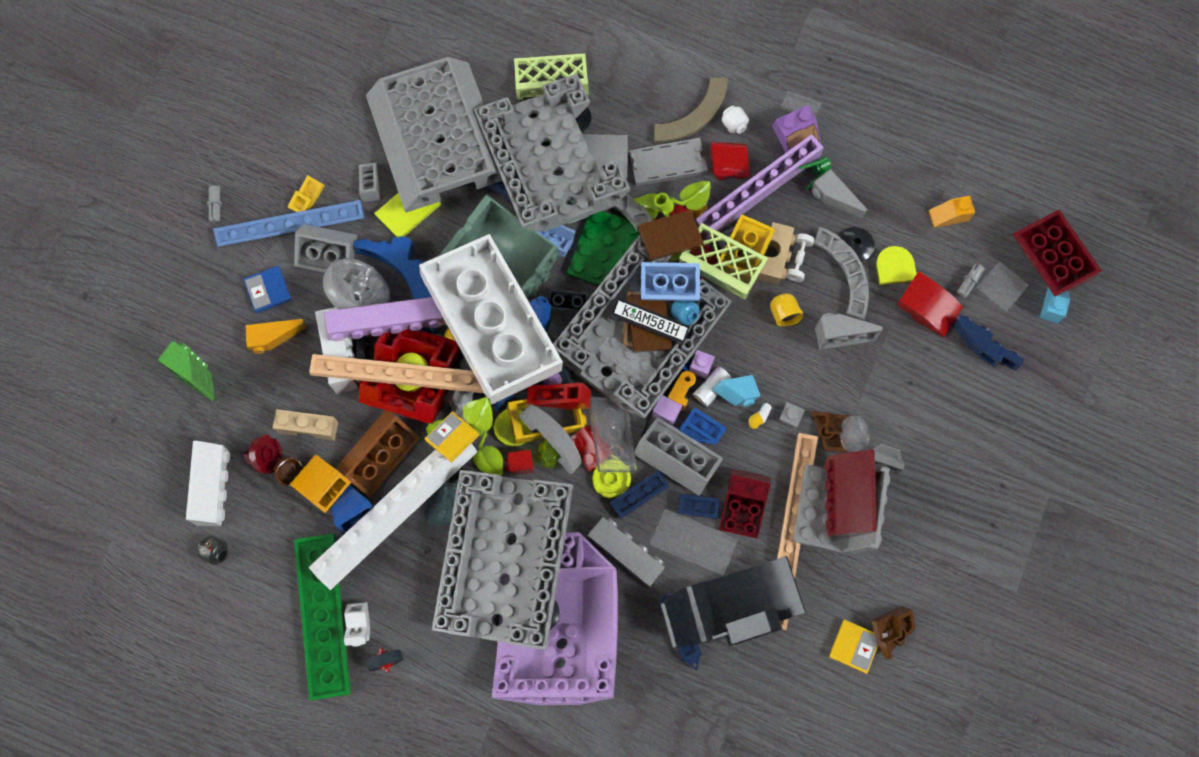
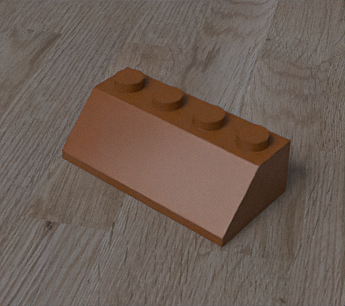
[335,411,420,498]

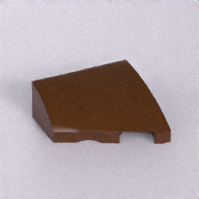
[811,411,851,454]
[871,606,916,660]

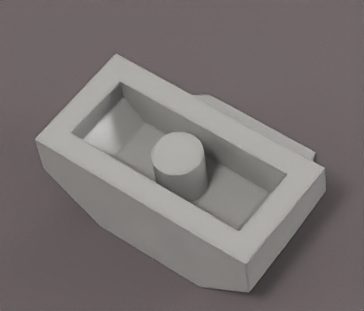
[872,444,905,473]

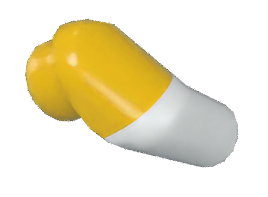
[748,403,771,429]

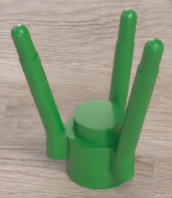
[799,156,831,190]

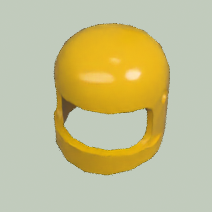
[770,293,804,327]

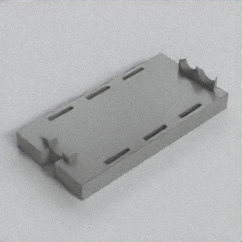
[629,138,708,186]

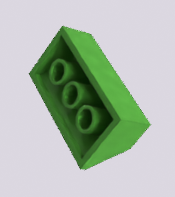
[158,341,215,401]

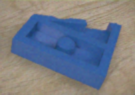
[679,407,727,445]

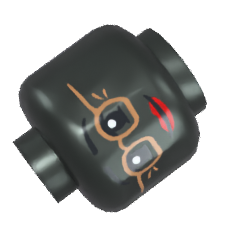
[198,536,229,565]

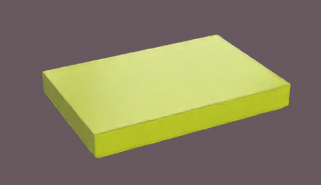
[375,193,441,238]

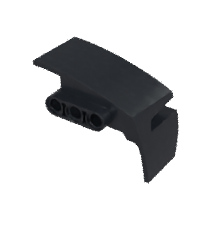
[661,556,806,648]

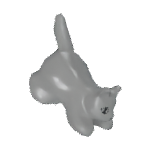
[444,390,474,424]

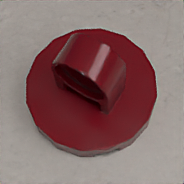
[243,435,283,474]

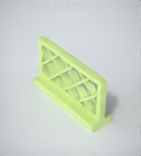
[514,54,589,100]
[679,223,768,300]

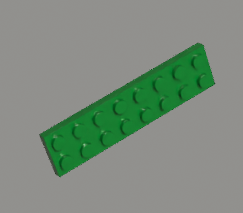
[294,533,352,701]

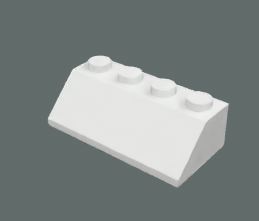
[186,441,230,526]

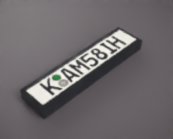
[611,298,690,345]

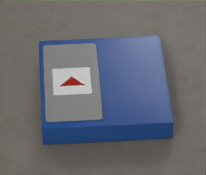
[243,266,292,314]

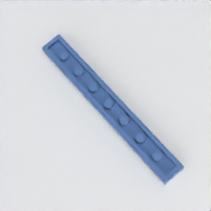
[213,200,365,247]

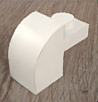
[344,603,370,646]

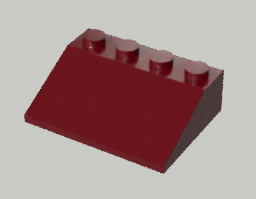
[1013,210,1102,297]
[825,450,877,537]

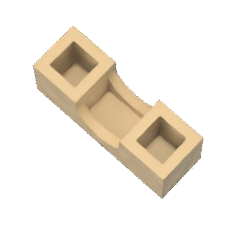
[757,222,796,285]
[273,409,338,441]

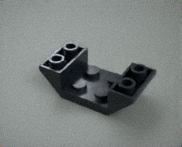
[547,289,588,368]

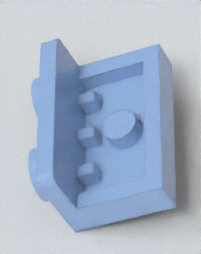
[536,225,575,257]

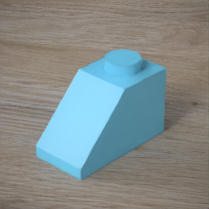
[1040,287,1070,323]
[712,375,760,407]

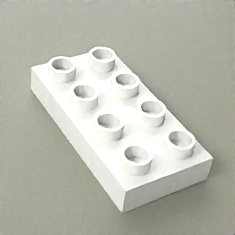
[419,234,563,404]

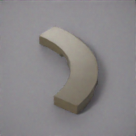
[654,77,728,144]

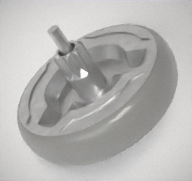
[323,258,390,310]

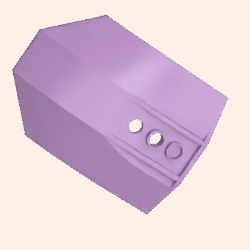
[492,532,618,705]

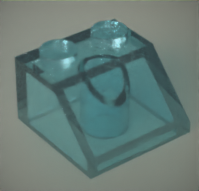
[426,483,458,526]

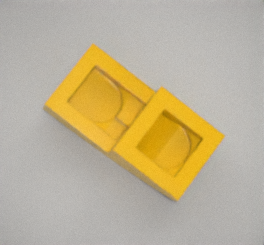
[288,175,325,212]

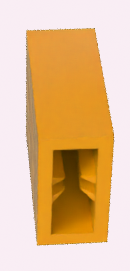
[290,454,351,513]

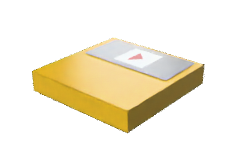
[425,411,479,463]
[829,620,878,674]

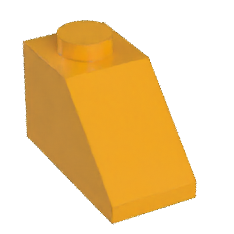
[929,196,975,228]

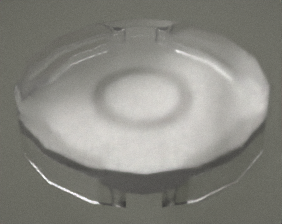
[840,416,870,453]

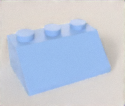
[641,262,700,301]

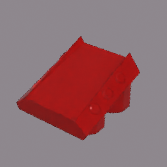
[710,142,750,180]

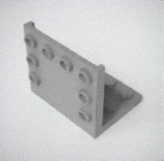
[793,464,890,555]

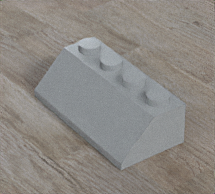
[633,417,723,496]

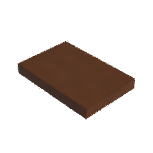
[637,210,704,261]
[626,294,672,353]

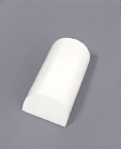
[692,367,732,408]

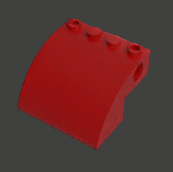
[359,329,461,424]

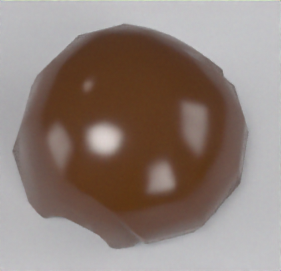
[274,457,303,486]

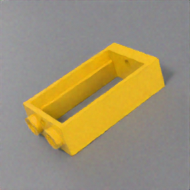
[507,399,587,444]

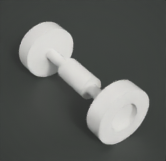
[785,234,814,282]

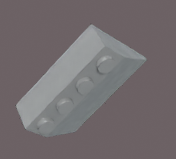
[554,134,628,180]

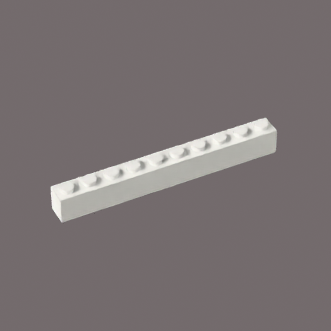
[309,443,478,590]

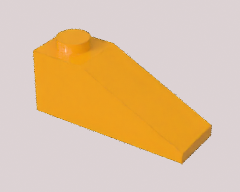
[246,319,307,354]

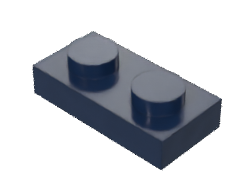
[678,494,719,519]

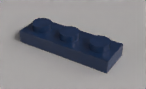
[610,470,669,520]

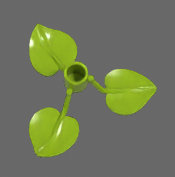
[634,181,711,261]
[426,397,504,475]

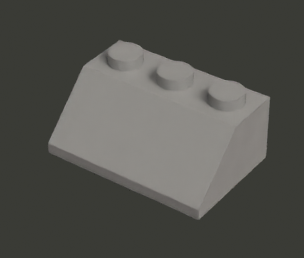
[294,224,357,272]

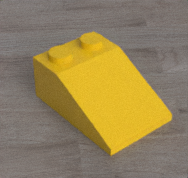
[718,214,776,284]

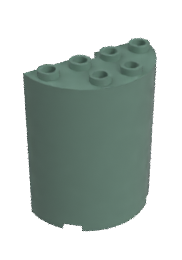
[440,195,560,299]

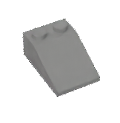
[815,313,883,350]

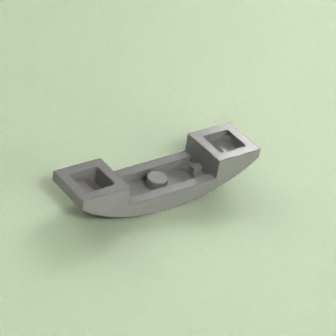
[519,404,582,475]

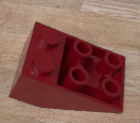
[719,468,771,539]

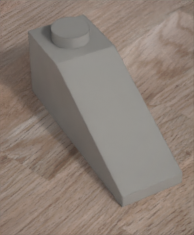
[811,169,867,219]

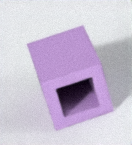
[689,350,715,380]
[652,395,682,426]

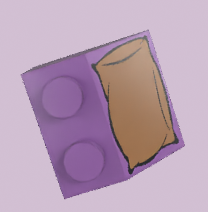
[772,105,821,153]

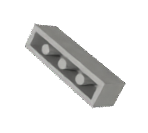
[588,517,665,588]

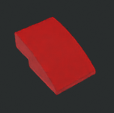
[896,271,963,338]

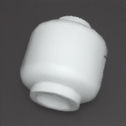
[722,106,749,134]

